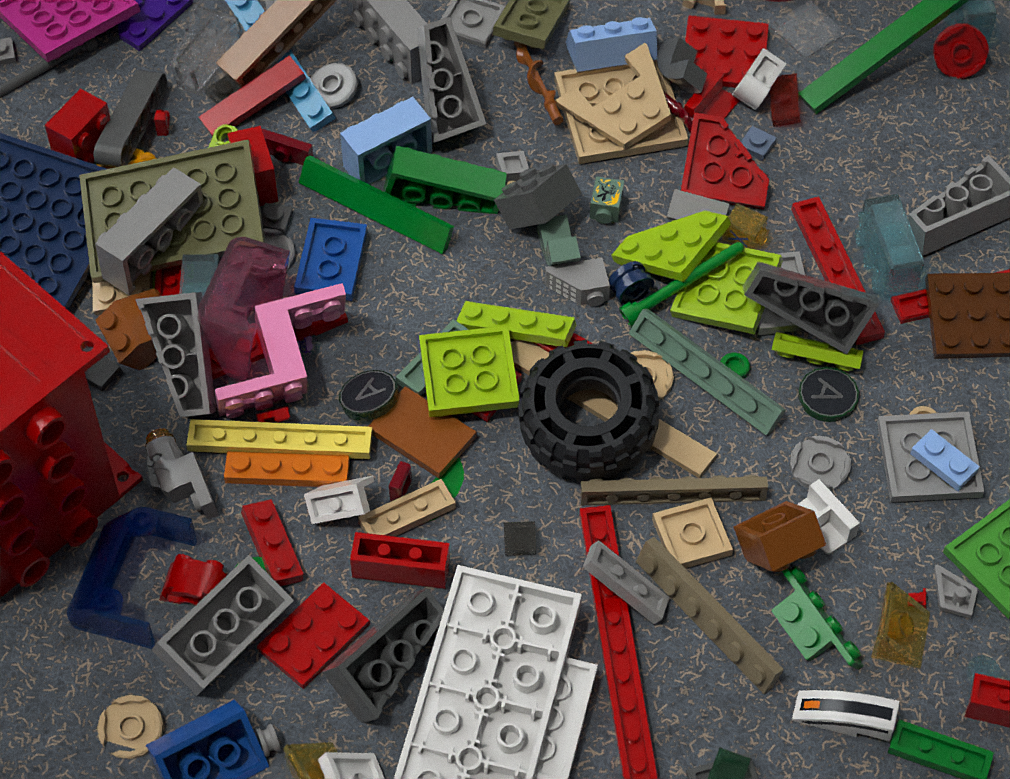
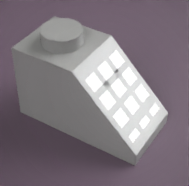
[545,258,610,306]

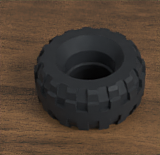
[518,340,660,482]

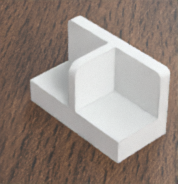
[304,476,374,524]
[797,479,860,555]

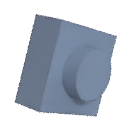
[741,126,777,161]

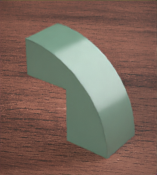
[537,215,581,266]

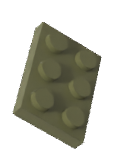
[492,0,570,50]

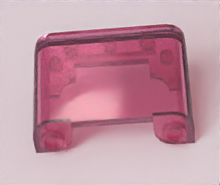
[197,237,290,381]

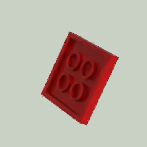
[685,15,769,88]

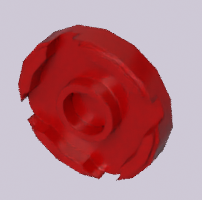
[933,23,989,78]

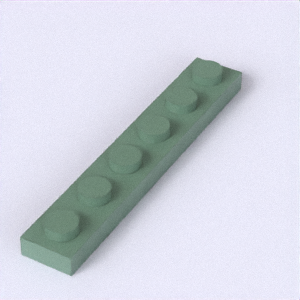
[628,309,786,435]

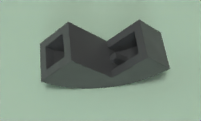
[657,37,707,93]

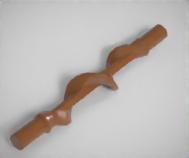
[513,41,563,125]

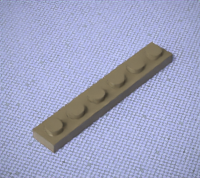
[580,475,768,506]
[636,537,784,694]

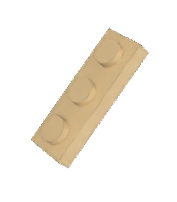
[358,479,456,536]

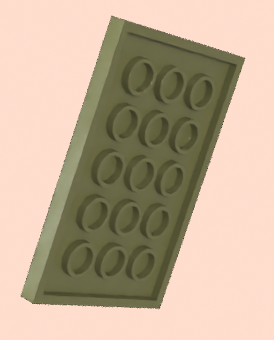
[79,139,266,283]

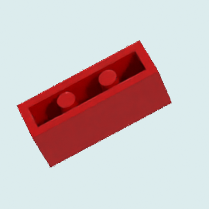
[350,532,450,589]

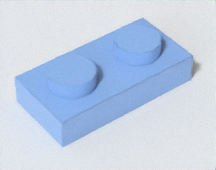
[910,429,980,491]

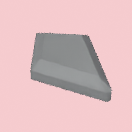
[934,565,978,619]

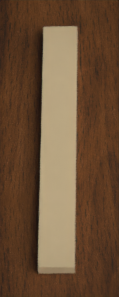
[511,339,717,478]

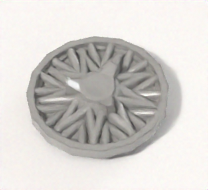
[310,63,358,109]

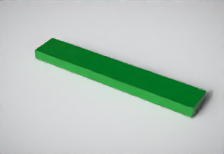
[298,156,454,254]

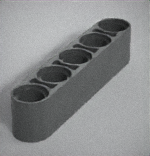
[94,70,167,167]

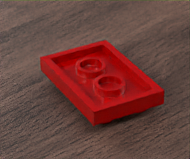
[257,583,370,689]

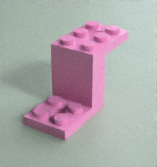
[215,283,346,418]

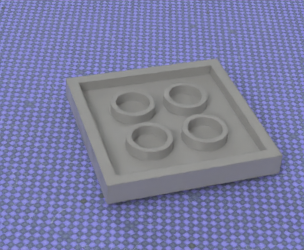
[877,411,984,502]

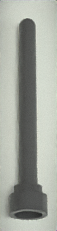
[0,37,98,98]

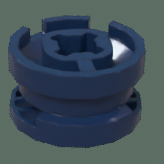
[609,261,655,305]

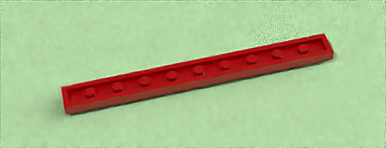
[579,505,658,779]

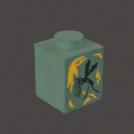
[590,176,624,224]

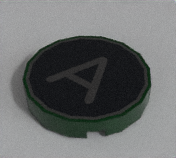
[798,367,859,422]

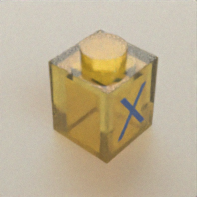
[722,203,769,249]

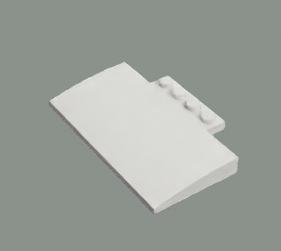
[394,565,598,779]

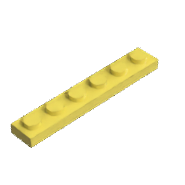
[186,419,373,459]

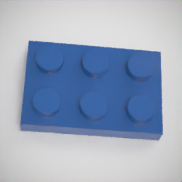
[294,218,368,301]

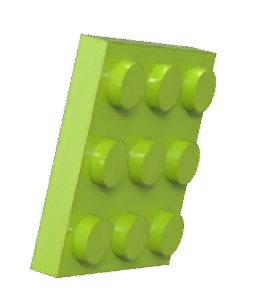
[670,242,783,334]
[419,326,519,417]

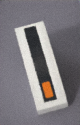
[792,690,899,741]

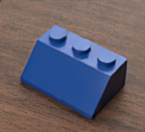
[145,700,270,779]

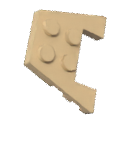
[556,43,672,150]

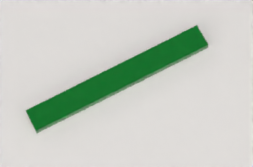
[798,0,969,114]

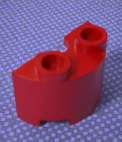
[159,554,227,606]

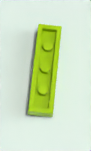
[456,301,577,347]

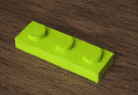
[771,332,863,371]

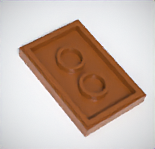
[368,386,477,479]

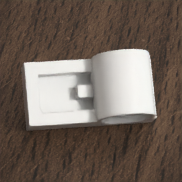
[732,48,787,110]

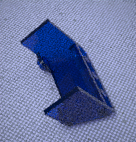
[67,507,197,649]

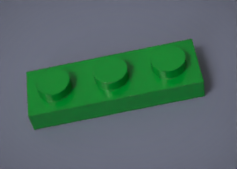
[888,719,994,779]

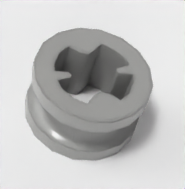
[255,724,281,757]

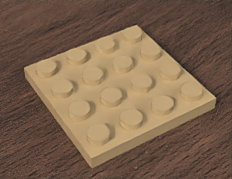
[554,60,688,164]

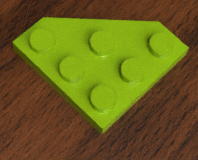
[611,210,731,282]

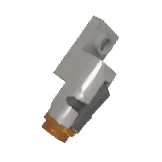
[145,428,219,520]

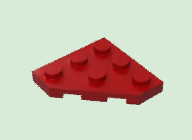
[681,112,769,210]

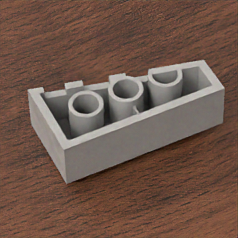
[417,17,486,143]

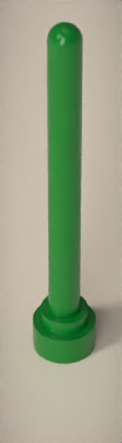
[619,242,744,328]

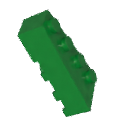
[383,145,507,214]

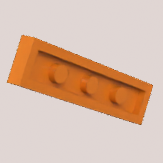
[224,451,350,487]

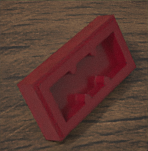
[262,129,314,165]

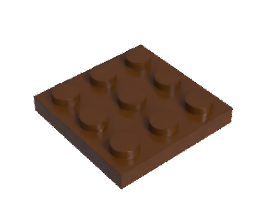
[925,273,1010,359]

